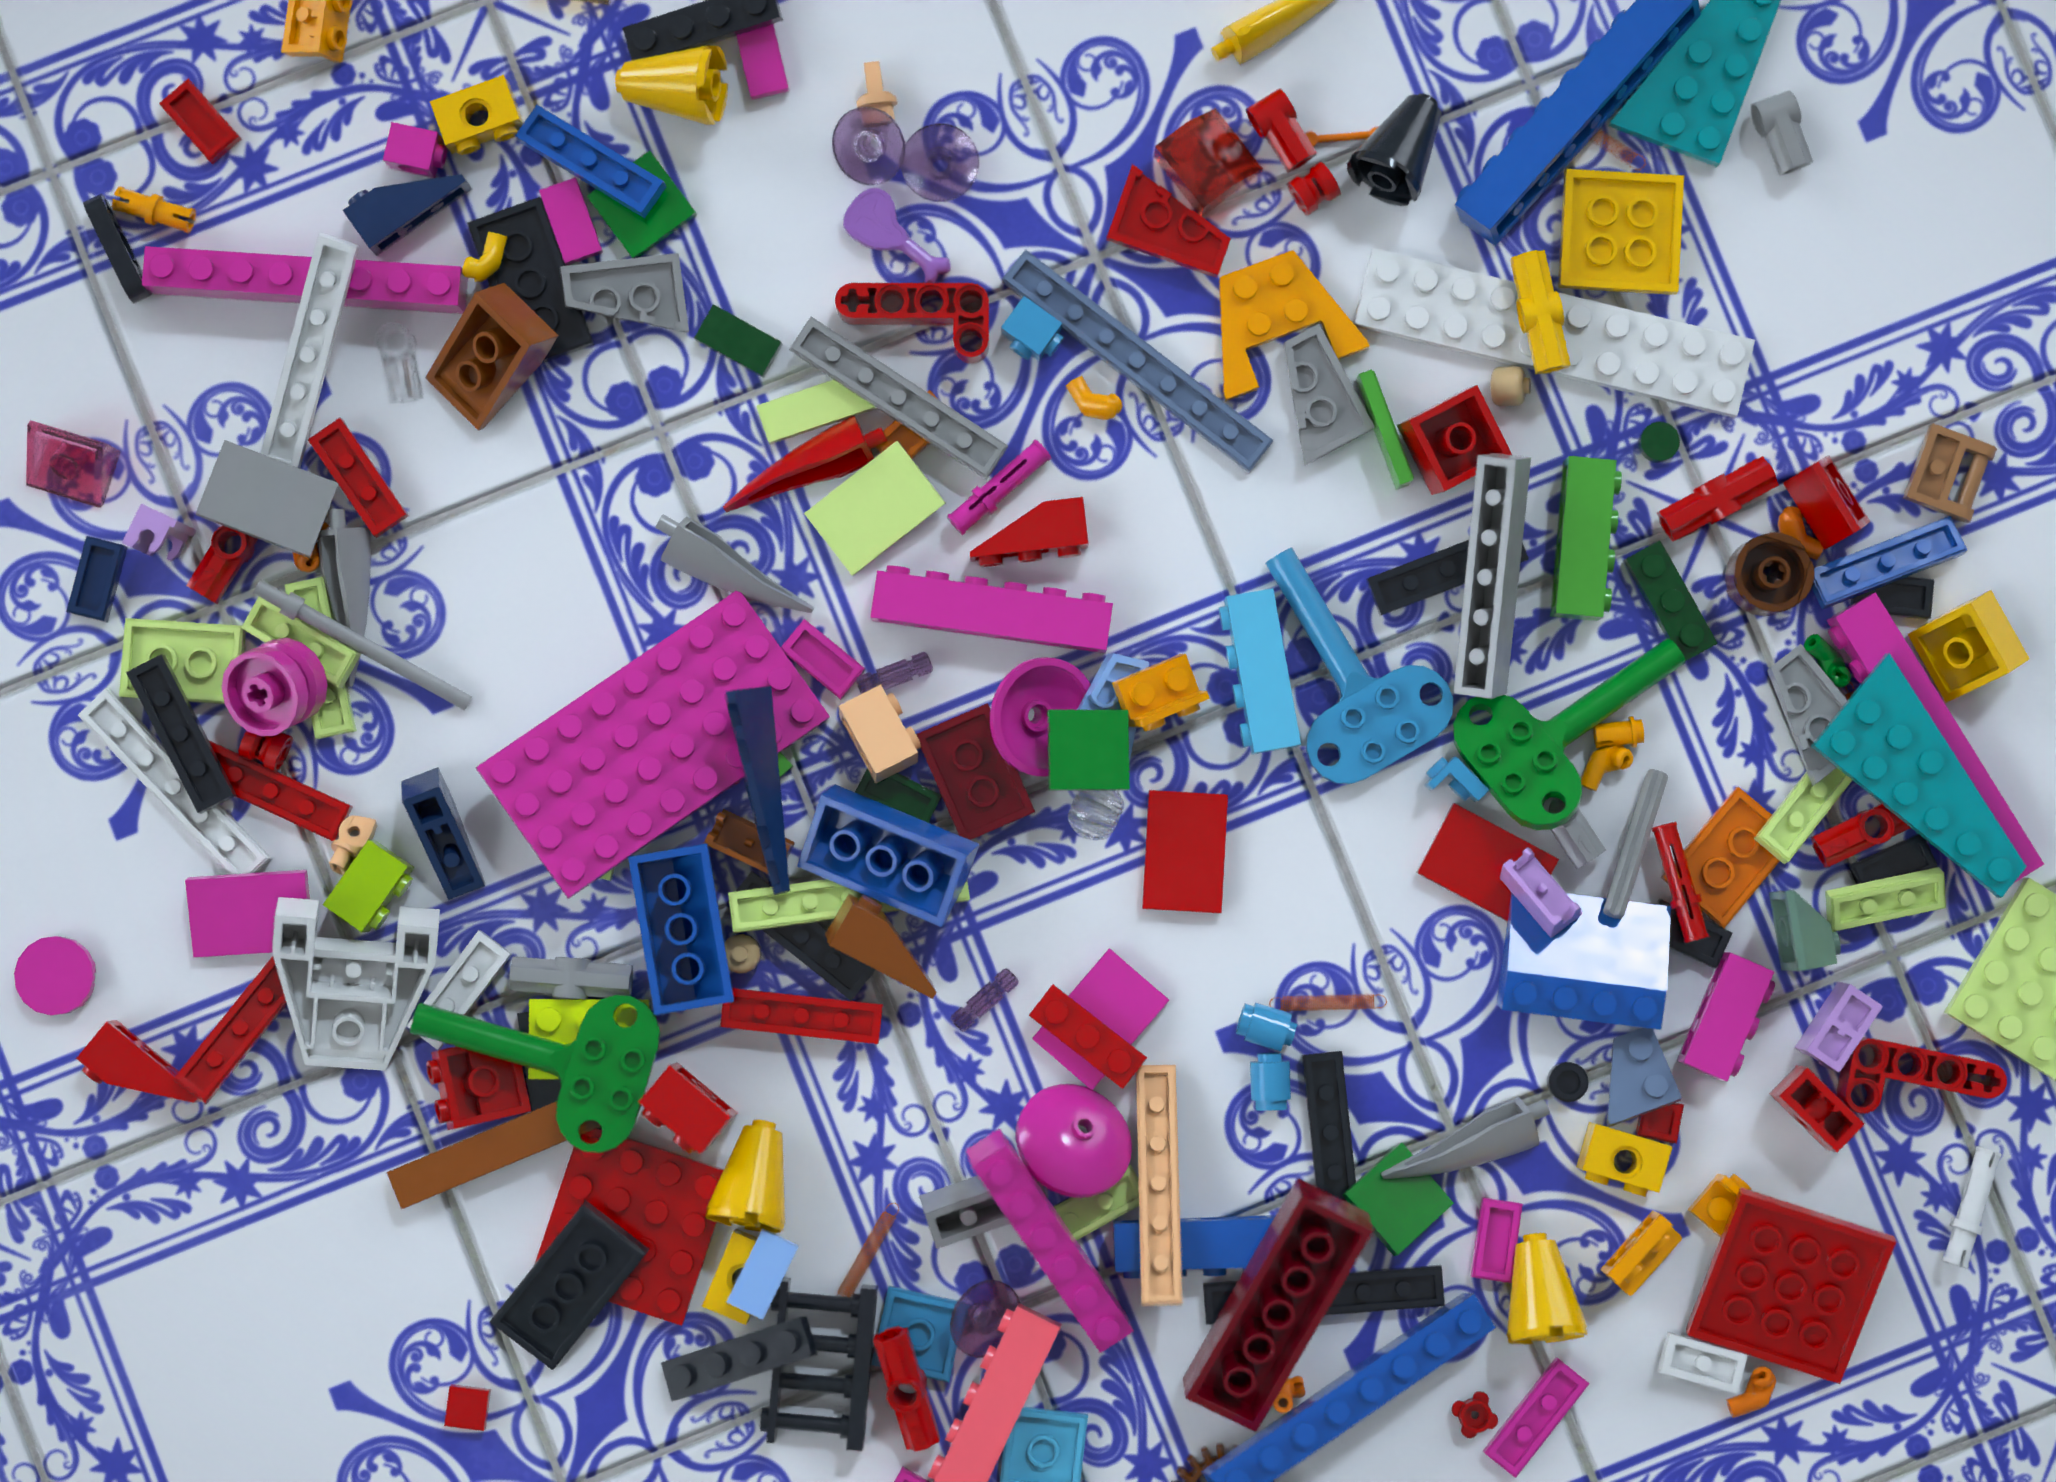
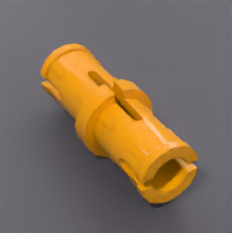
[112,186,196,233]

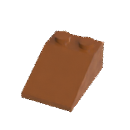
[425,283,559,431]

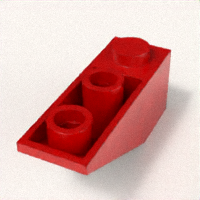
[970,497,1089,567]

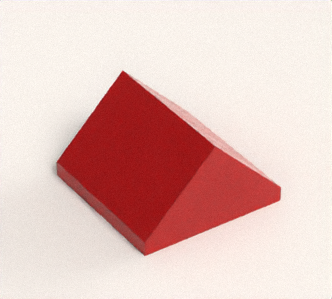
[1783,455,1870,550]

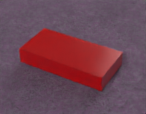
[159,78,242,165]

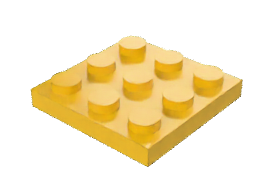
[1558,169,1684,295]

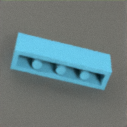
[1219,588,1301,755]

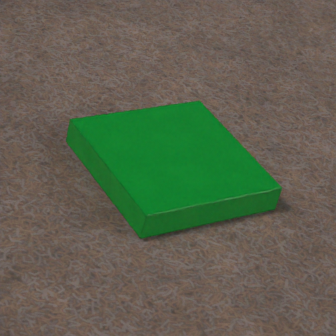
[587,150,697,258]
[1047,710,1130,791]
[1342,1142,1454,1256]

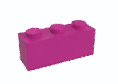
[1676,952,1775,1082]

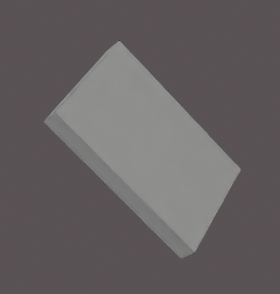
[196,440,339,558]

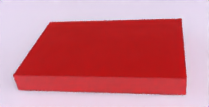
[1142,790,1228,913]
[1416,803,1559,921]

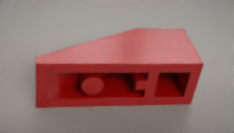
[76,1020,201,1103]

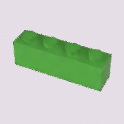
[1550,456,1622,621]

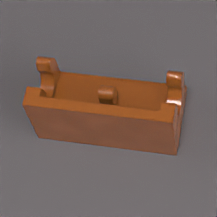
[703,809,795,874]

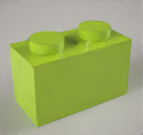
[322,839,415,932]

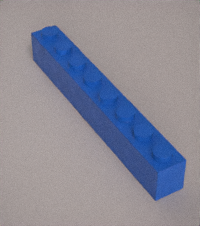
[1454,0,1701,246]
[1201,1293,1496,1482]

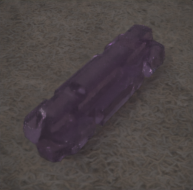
[856,652,933,694]
[951,968,1019,1032]

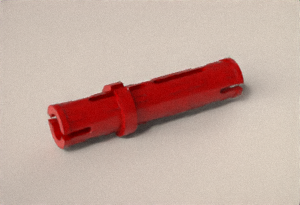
[1652,821,1709,943]

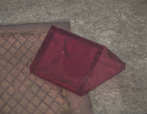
[26,420,121,508]

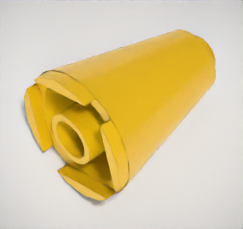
[615,45,728,125]
[706,1119,785,1233]
[1507,1233,1588,1345]

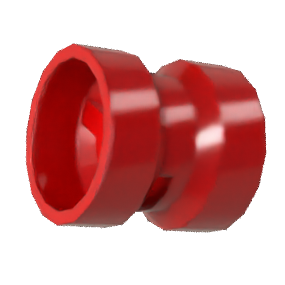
[1287,161,1341,216]
[238,731,293,772]

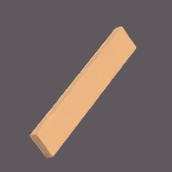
[1136,1065,1182,1306]

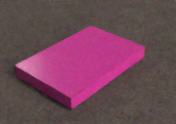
[185,870,310,958]
[1032,948,1169,1090]

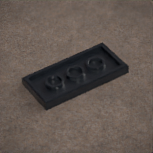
[467,196,595,364]
[490,1200,649,1370]

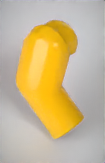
[462,232,507,282]

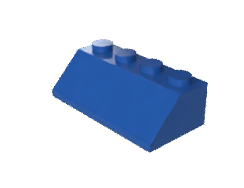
[797,784,980,927]
[628,843,734,1015]

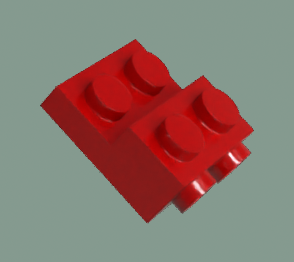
[426,1046,531,1130]

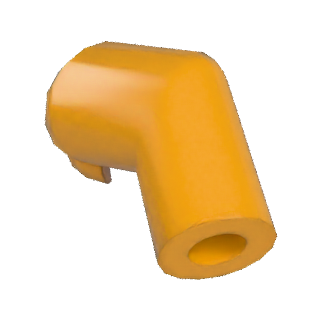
[1066,376,1122,420]
[1581,745,1633,792]

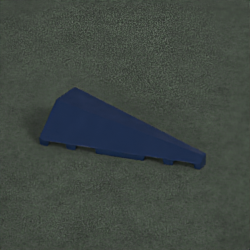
[725,686,790,895]

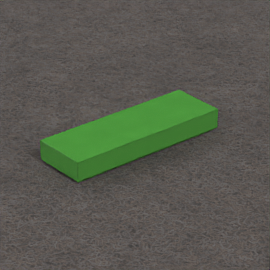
[1355,369,1414,490]

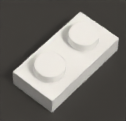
[1658,1332,1748,1394]

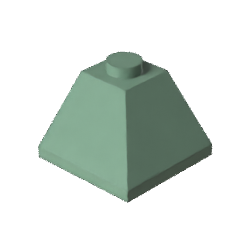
[1769,890,1841,971]

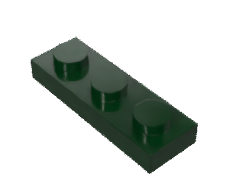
[1623,540,1718,661]

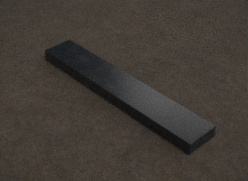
[1203,1265,1445,1325]

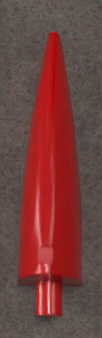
[723,415,888,513]

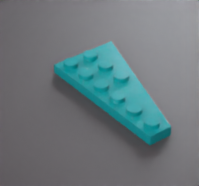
[1608,0,1781,167]
[1811,653,2027,898]

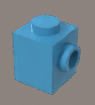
[1001,296,1064,361]

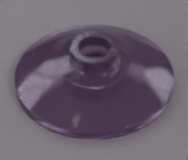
[832,106,905,185]
[901,123,979,202]
[950,1280,1021,1358]

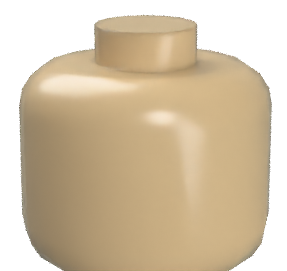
[1491,366,1531,406]
[725,934,762,974]

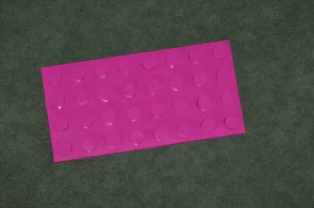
[476,591,830,899]

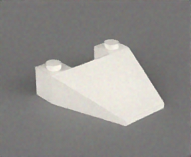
[272,897,440,1071]

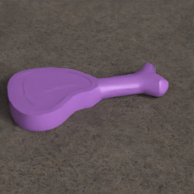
[843,188,951,283]

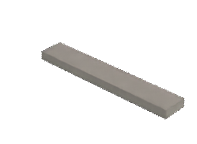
[789,316,1008,480]

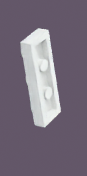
[406,930,512,1050]

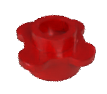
[1452,1391,1498,1438]

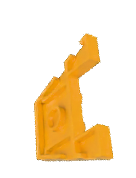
[1219,250,1370,402]

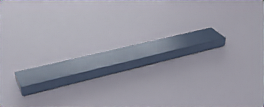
[1001,249,1274,473]

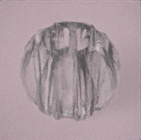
[1068,791,1124,841]

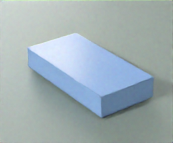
[727,1228,799,1320]

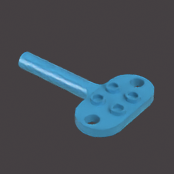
[1265,547,1453,784]

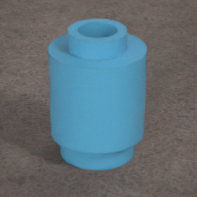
[1236,1002,1297,1051]
[1250,1053,1291,1111]

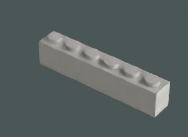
[1454,453,1531,699]

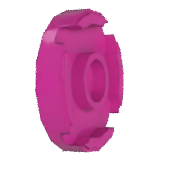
[14,936,96,1015]

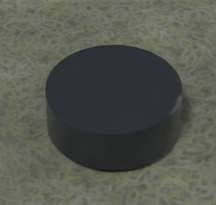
[1547,1062,1589,1102]

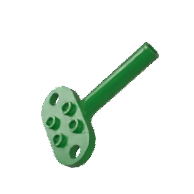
[1453,638,1686,830]
[410,995,661,1153]

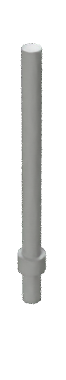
[253,580,472,710]

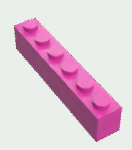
[870,565,1113,654]
[966,1128,1134,1353]

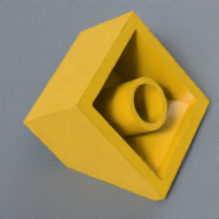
[1907,590,2030,703]

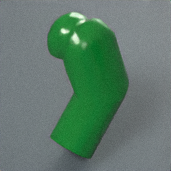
[1804,634,1851,688]

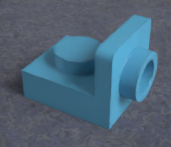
[1424,756,1489,802]

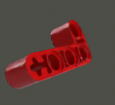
[835,283,989,364]
[1837,1037,2007,1113]

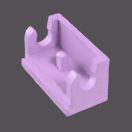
[122,504,196,561]
[1500,848,1583,938]
[1794,982,1883,1073]

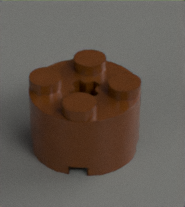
[1725,532,1815,616]

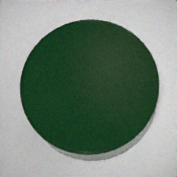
[1638,422,1680,463]

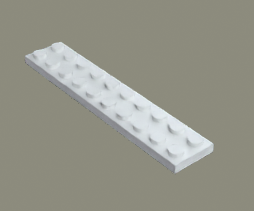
[1354,248,1755,418]

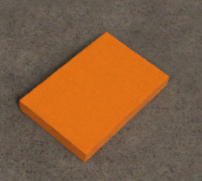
[1660,787,1780,928]

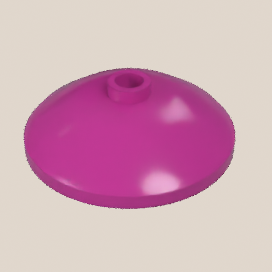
[990,657,1091,777]
[1016,1084,1132,1198]

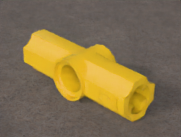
[1510,250,1570,374]

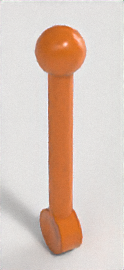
[1305,127,1378,147]

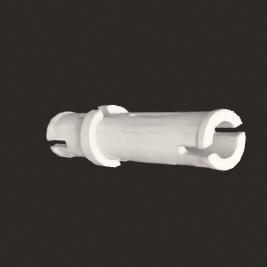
[1942,1146,2002,1269]

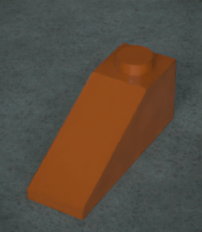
[825,894,937,999]

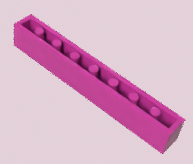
[142,246,468,314]
[1827,593,2045,883]

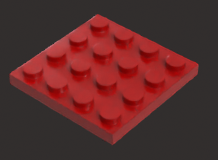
[535,1128,724,1326]
[1686,1187,1897,1384]

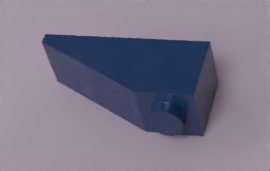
[342,174,472,256]
[401,767,485,900]

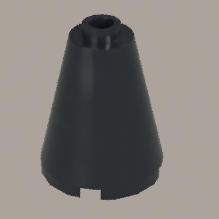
[1347,93,1442,206]

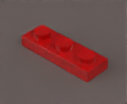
[307,418,409,538]
[1028,984,1147,1089]

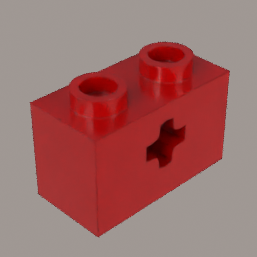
[1769,1066,1865,1153]

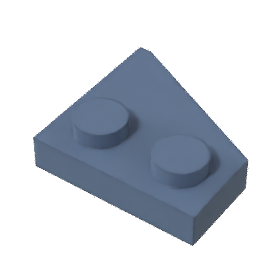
[1607,1028,1682,1127]

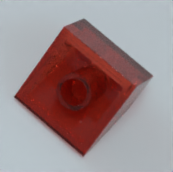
[1153,108,1263,217]

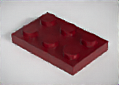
[916,703,1035,840]

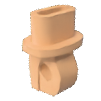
[857,61,897,126]
[329,815,377,875]

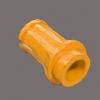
[1593,716,1644,749]

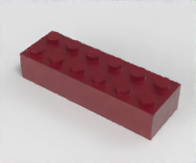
[1183,1178,1373,1432]

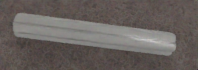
[1603,769,1668,919]

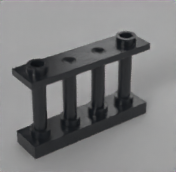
[760,1277,878,1451]

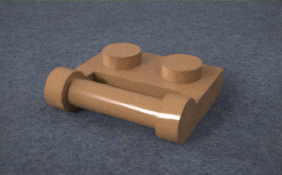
[1903,423,1997,523]

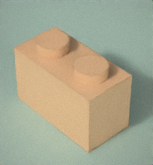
[839,684,921,784]

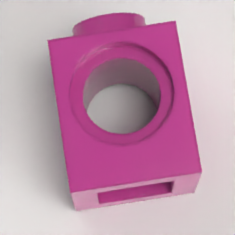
[383,122,447,178]

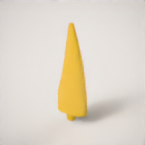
[1211,0,1334,65]

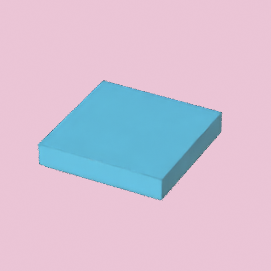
[1000,1406,1088,1482]

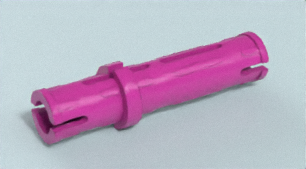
[946,439,1052,535]

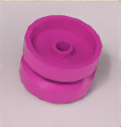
[222,638,328,736]

